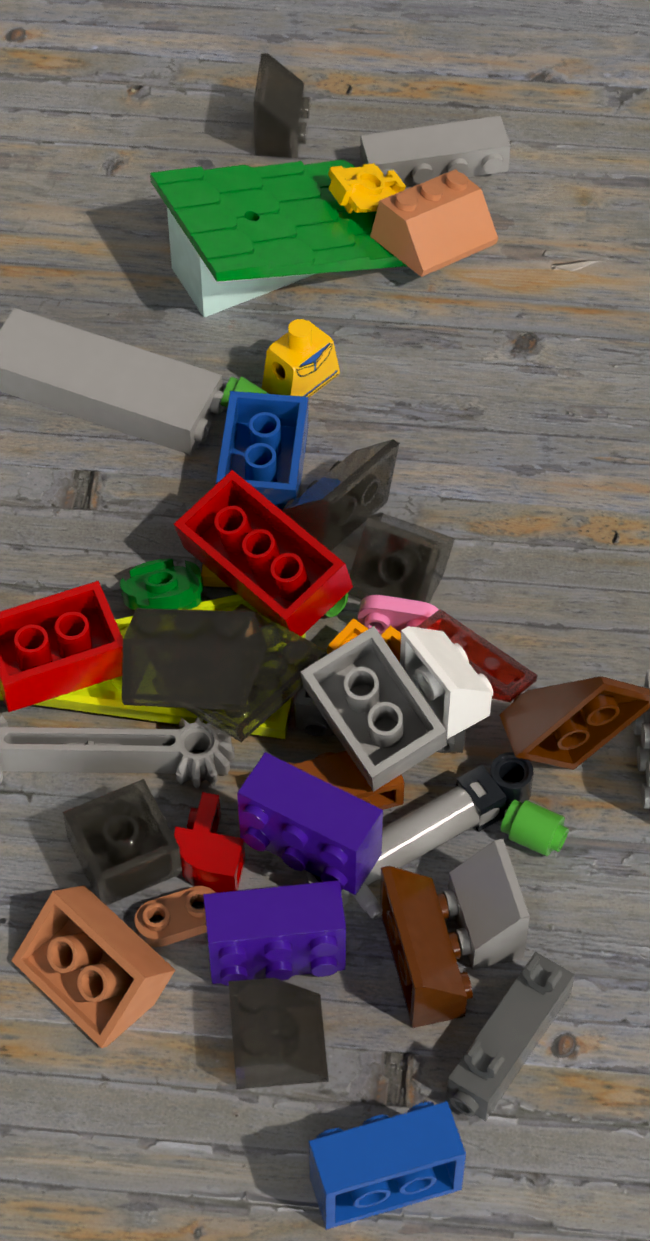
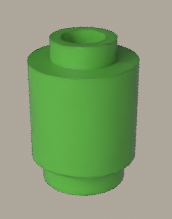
[501,800,569,857]

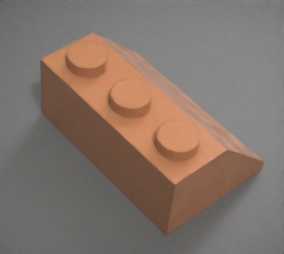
[370,169,498,277]
[11,885,176,1048]

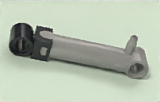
[306,752,534,919]

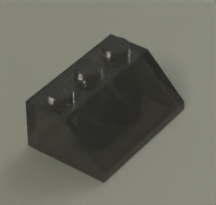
[282,439,399,551]
[122,608,267,710]

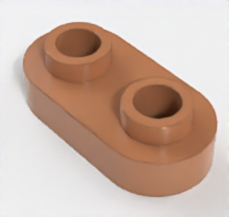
[135,886,216,947]

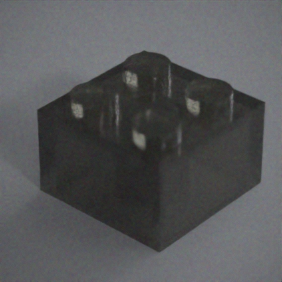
[63,779,182,906]

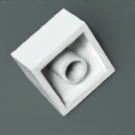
[400,626,493,739]

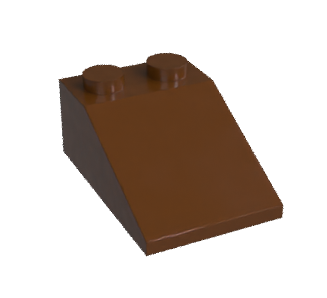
[499,676,650,770]

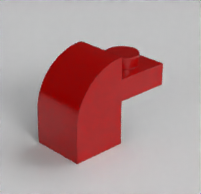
[174,792,245,893]

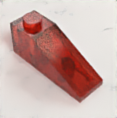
[417,609,538,703]

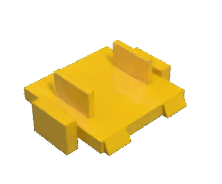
[328,164,406,213]

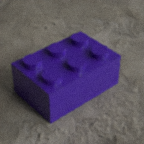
[237,752,383,896]
[203,880,346,986]

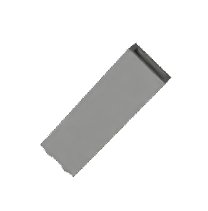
[0,308,224,455]

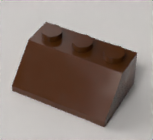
[380,866,473,1028]

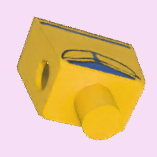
[262,319,340,398]

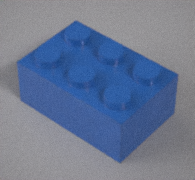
[216,391,309,519]
[309,1101,466,1230]

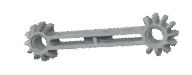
[0,714,235,790]

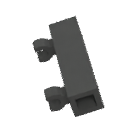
[446,951,575,1121]

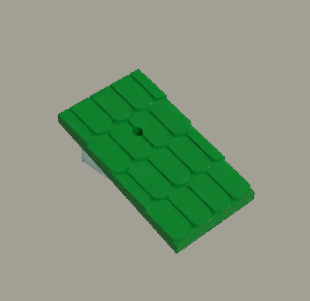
[150,160,407,317]

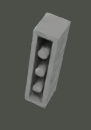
[360,115,511,186]

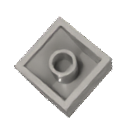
[442,839,530,970]

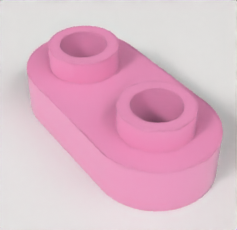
[358,595,441,634]

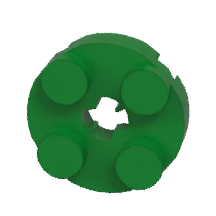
[120,559,203,620]

